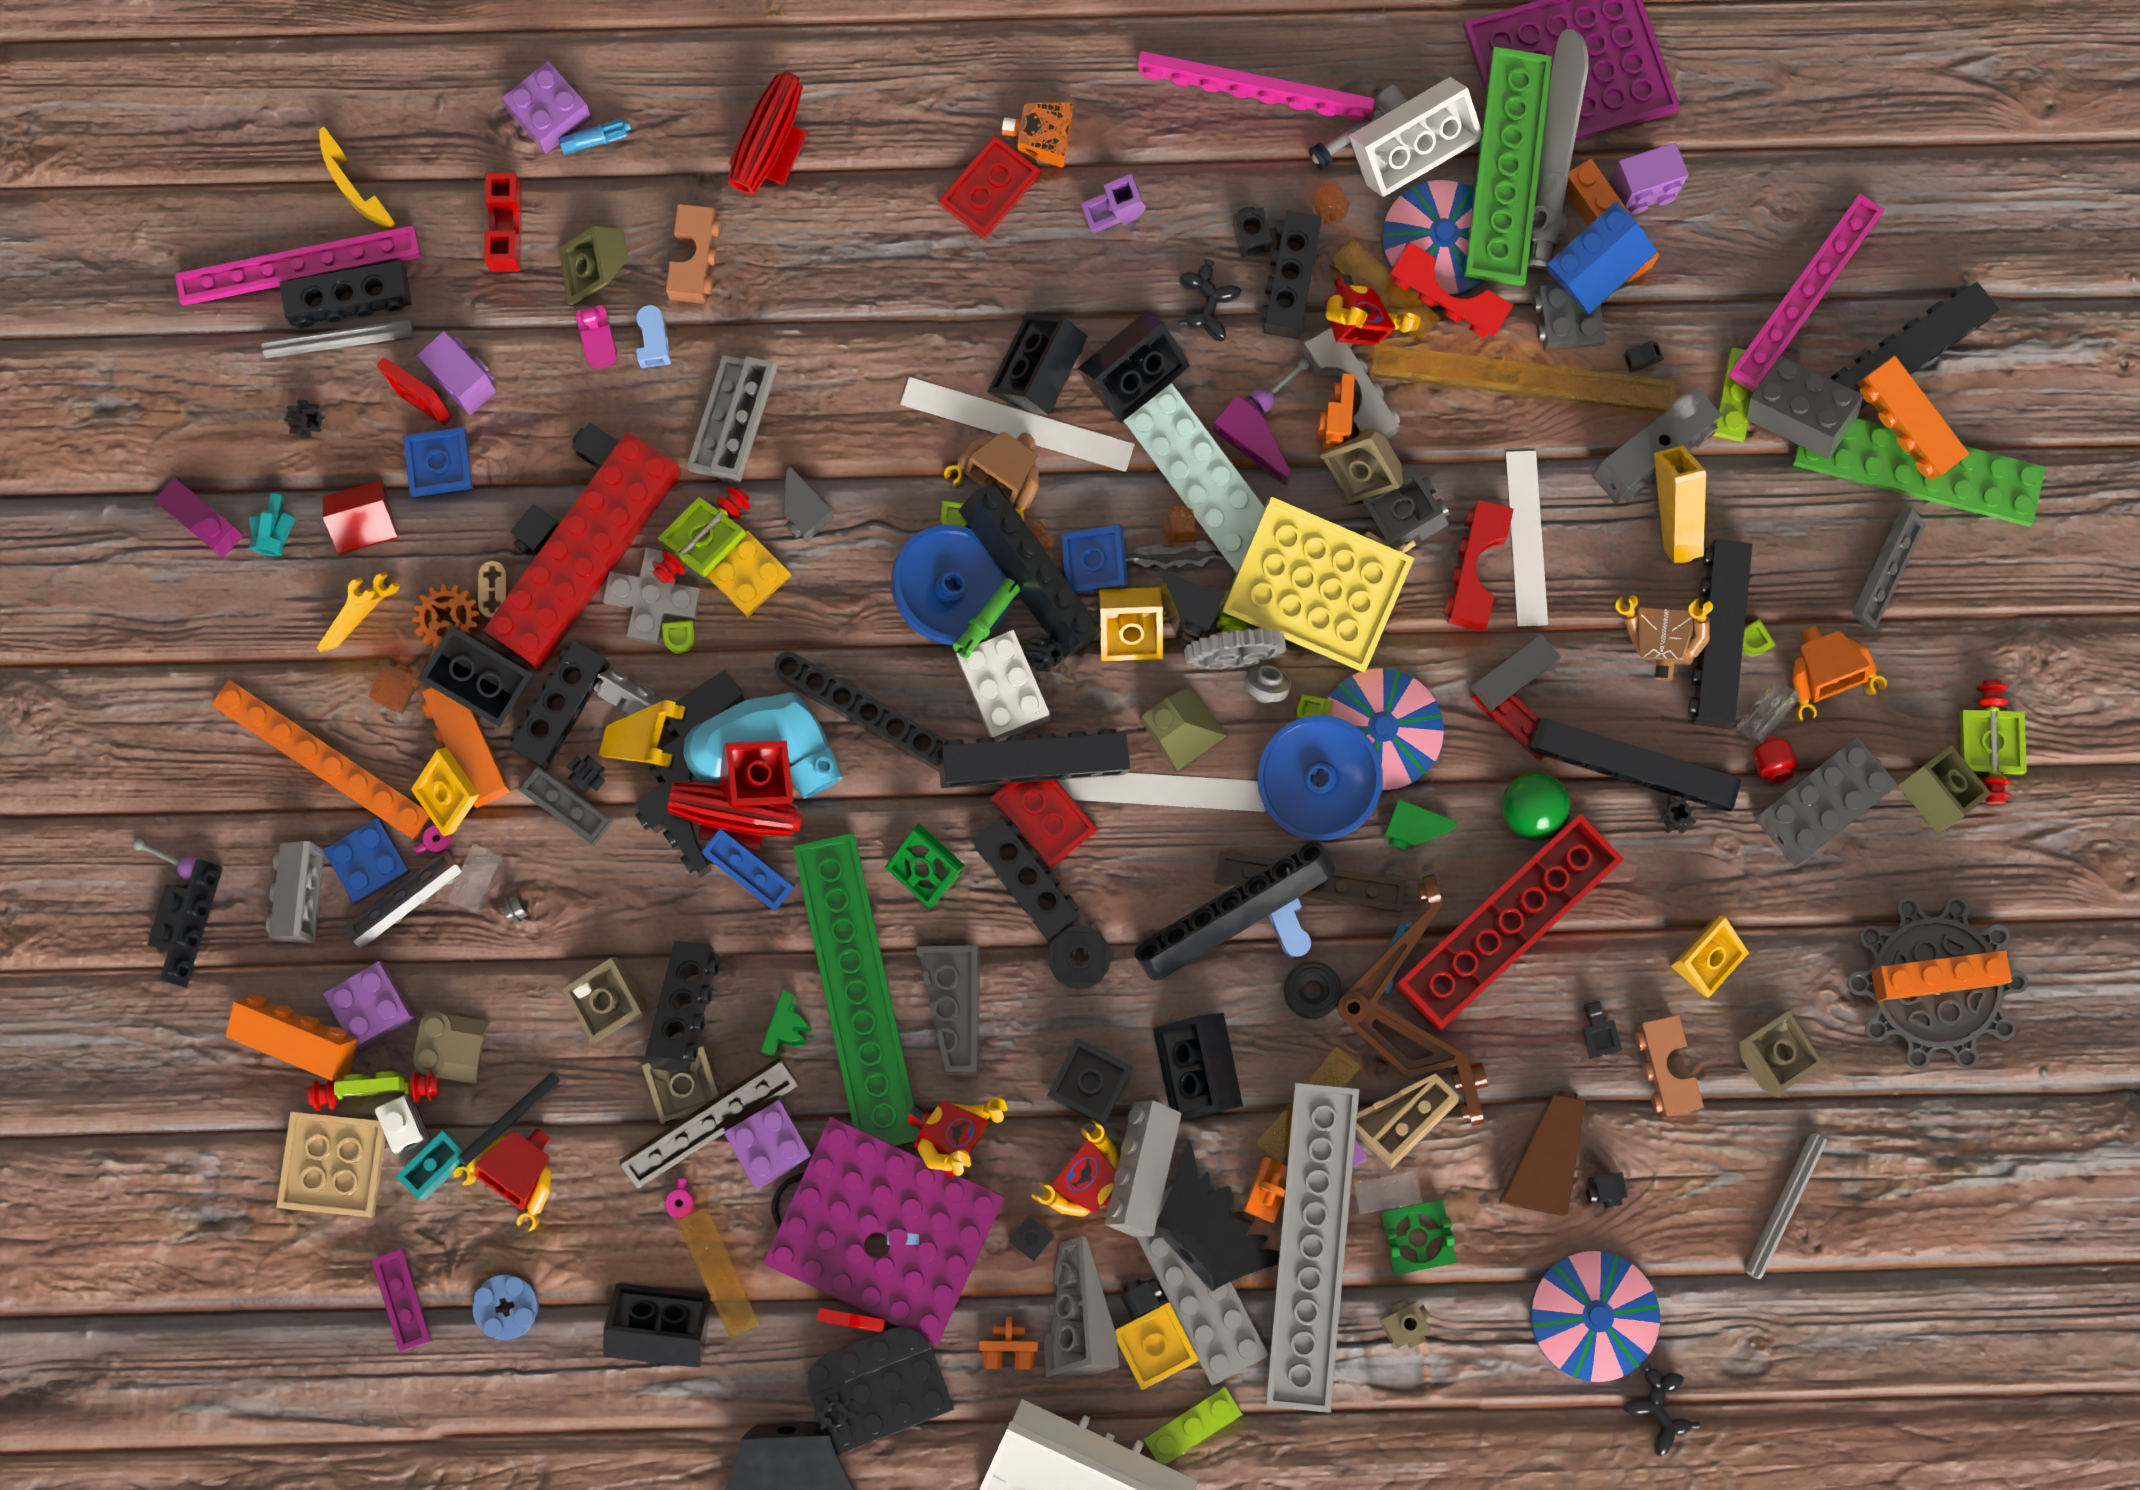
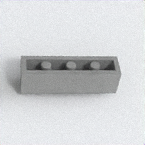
[1104,1100,1182,1237]

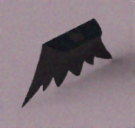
[1155,1140,1279,1292]
[726,1422,854,1490]

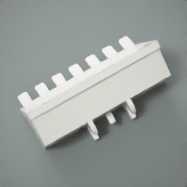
[979,1399,1198,1490]

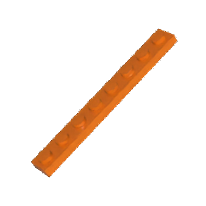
[211,680,431,841]

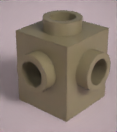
[1379,1299,1432,1349]

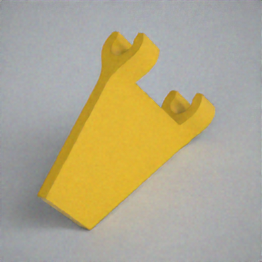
[316,572,400,652]
[598,700,686,767]

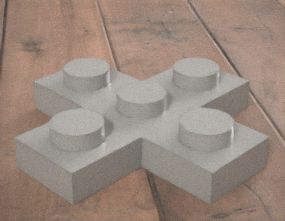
[603,548,701,644]

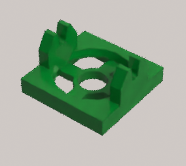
[885,823,965,909]
[761,991,811,1059]
[1380,1200,1457,1276]

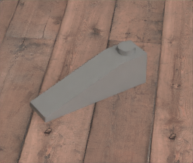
[1044,1236,1119,1378]

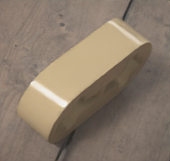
[478,561,509,620]

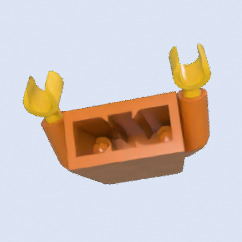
[1792,626,1887,722]

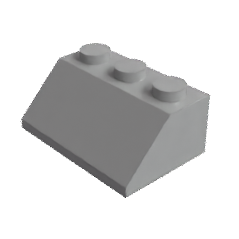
[266,841,325,944]

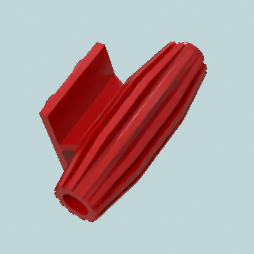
[727,71,808,195]
[667,781,803,851]

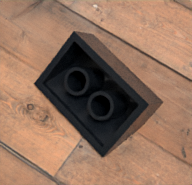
[1077,311,1190,423]
[987,313,1088,415]
[1161,571,1224,647]
[418,622,533,727]
[1153,1013,1243,1120]
[603,1283,712,1368]

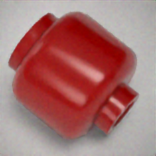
[1752,736,1798,784]

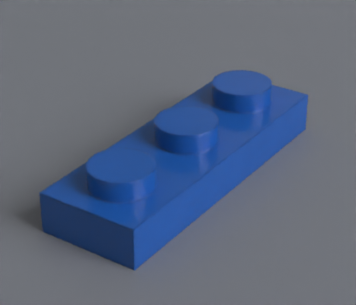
[701,829,795,911]

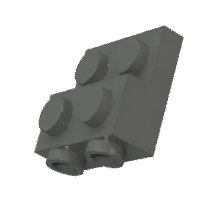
[1532,284,1606,351]
[1363,469,1450,549]

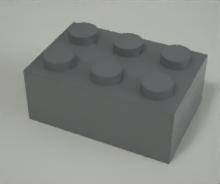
[1746,356,1863,459]

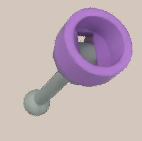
[1248,358,1310,415]
[133,838,198,882]

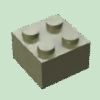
[1898,745,1991,835]

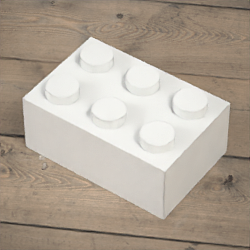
[956,630,1050,742]

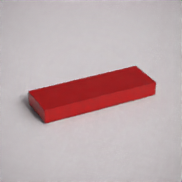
[1471,694,1544,762]

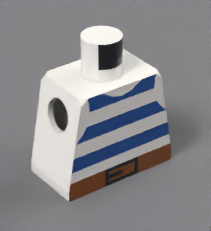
[375,1094,432,1160]

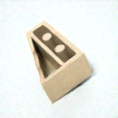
[1355,1073,1459,1169]

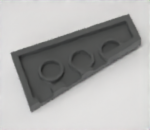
[916,945,980,1073]

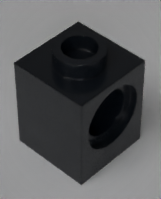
[1233,207,1272,258]
[572,422,619,470]
[510,503,559,556]
[1009,1216,1054,1262]

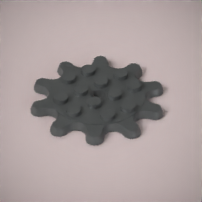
[1847,896,2028,1070]

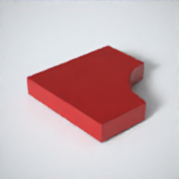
[817,1308,886,1332]

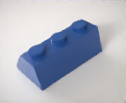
[1547,201,1657,315]

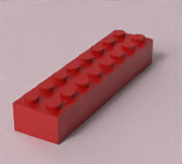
[483,431,681,672]
[1394,813,1624,1032]

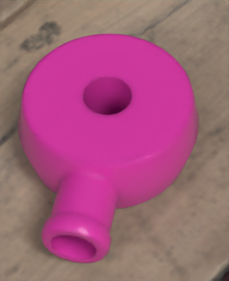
[414,825,452,855]
[664,1178,695,1219]

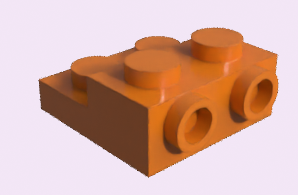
[1316,373,1355,451]

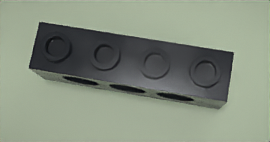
[1259,210,1322,340]
[280,261,412,328]
[510,641,610,770]
[972,817,1080,942]
[645,941,719,1073]

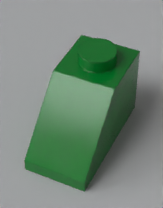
[1382,799,1457,851]

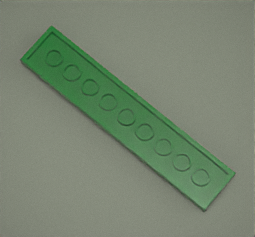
[793,833,920,1146]

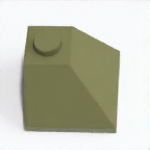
[559,226,628,305]
[1141,686,1227,772]

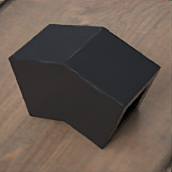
[1623,341,1664,372]

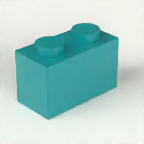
[395,1130,465,1200]

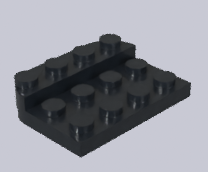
[808,1327,955,1456]

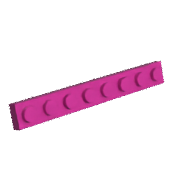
[1138,51,1375,122]
[1728,193,1885,393]
[175,225,422,306]

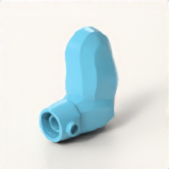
[683,692,843,799]

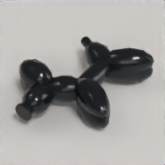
[1178,259,1242,342]
[1623,1363,1700,1456]

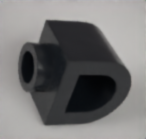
[1586,1172,1628,1208]
[1120,1278,1163,1320]

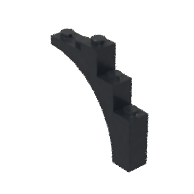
[635,669,745,877]

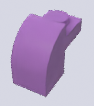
[1081,174,1146,234]

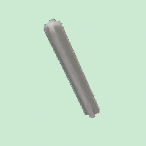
[262,320,413,358]
[1745,1132,1827,1279]

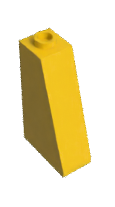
[1654,445,1706,563]

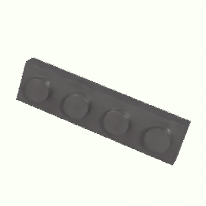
[1852,507,1926,630]
[345,850,462,949]

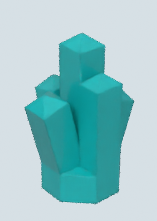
[249,492,296,556]

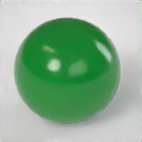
[1501,772,1571,841]

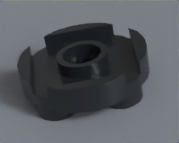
[1048,925,1111,989]

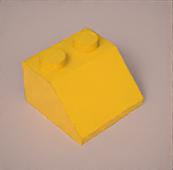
[1099,587,1163,661]

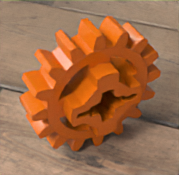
[412,584,482,648]

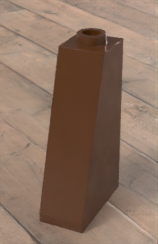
[1500,1091,1586,1216]

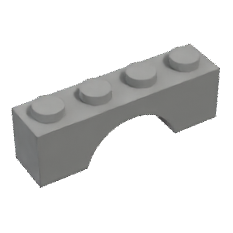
[1302,327,1400,440]

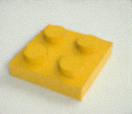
[706,531,792,618]
[411,747,480,836]
[1115,1302,1199,1390]

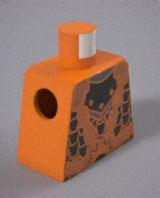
[1002,102,1073,168]

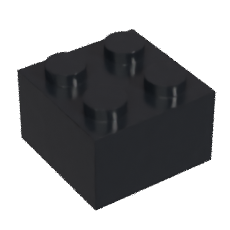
[1047,1038,1133,1126]

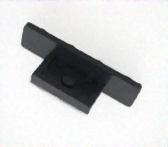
[147,859,222,987]

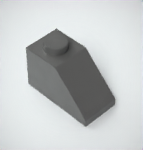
[784,467,834,542]

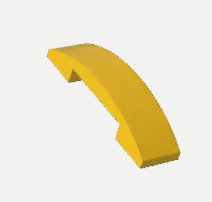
[319,127,398,230]

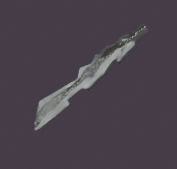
[1125,540,1227,570]

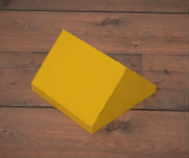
[1671,915,1749,998]

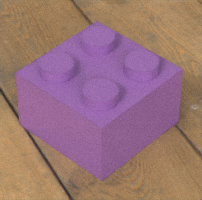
[502,61,592,155]
[1608,142,1689,215]
[416,331,497,416]
[323,961,417,1051]
[724,1100,812,1190]

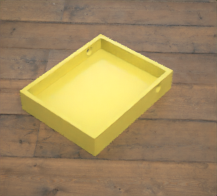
[1220,497,1414,673]

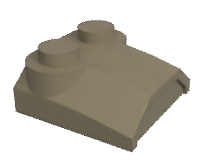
[1320,428,1404,504]
[561,957,646,1044]
[1738,1010,1825,1096]
[413,1011,490,1084]
[642,1043,719,1124]

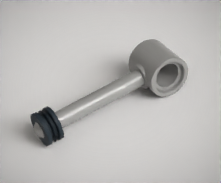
[1309,85,1408,169]

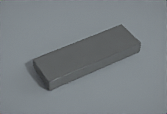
[1471,634,1561,712]
[519,765,613,846]

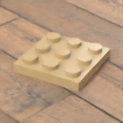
[276,1112,386,1218]

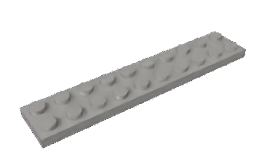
[1265,1082,1359,1413]

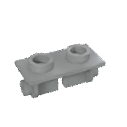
[594,669,661,715]

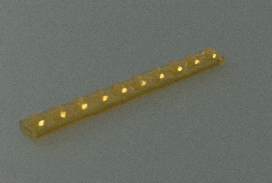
[1370,344,1677,413]

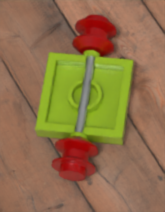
[652,486,750,585]
[1959,679,2027,804]
[307,1069,440,1111]

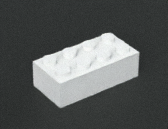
[1349,77,1482,197]

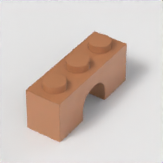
[666,204,721,304]
[1634,1015,1704,1118]

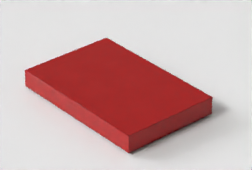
[938,135,1041,240]
[377,357,452,426]
[990,780,1098,870]

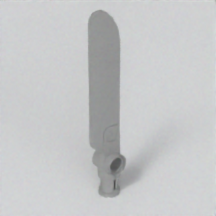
[1528,29,1588,270]

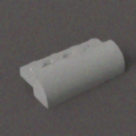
[686,355,777,483]

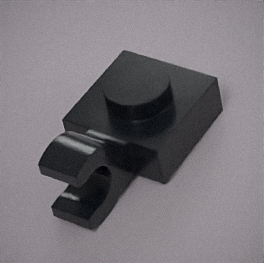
[1581,1001,1622,1059]

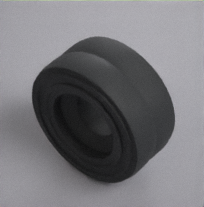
[1283,961,1342,1019]

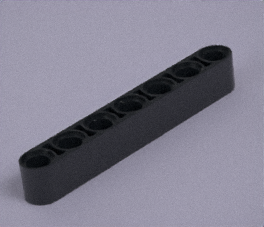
[774,652,948,772]
[1528,718,1741,811]
[1134,841,1335,980]

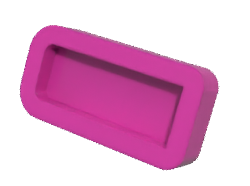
[576,305,618,369]

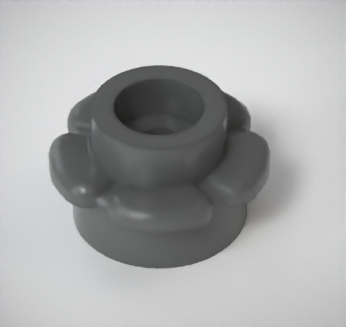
[501,893,529,923]

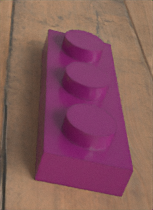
[371,1249,433,1352]

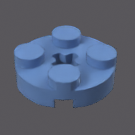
[473,1275,539,1340]

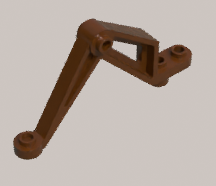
[1337,874,1488,1126]

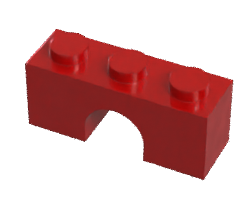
[484,173,522,272]

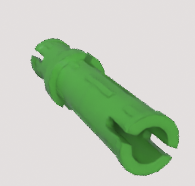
[953,578,1020,658]

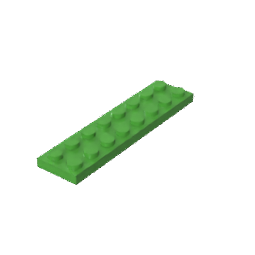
[1464,47,1553,286]
[1792,418,2046,527]

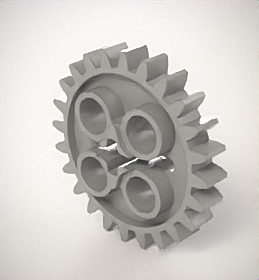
[1184,628,1286,670]

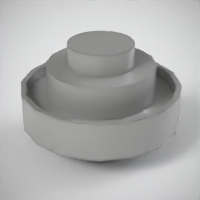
[1244,666,1291,703]

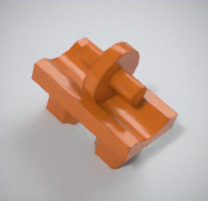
[1243,1157,1287,1223]
[979,1317,1038,1370]

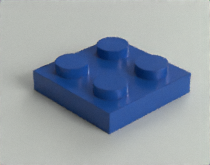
[403,427,473,497]
[1061,524,1128,595]
[323,818,410,904]

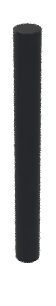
[457,1072,560,1166]

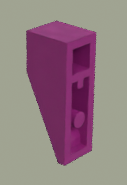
[1213,395,1291,485]
[154,477,243,558]

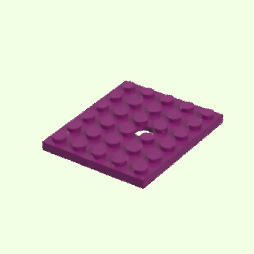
[1463,0,1681,142]
[763,1116,1005,1345]

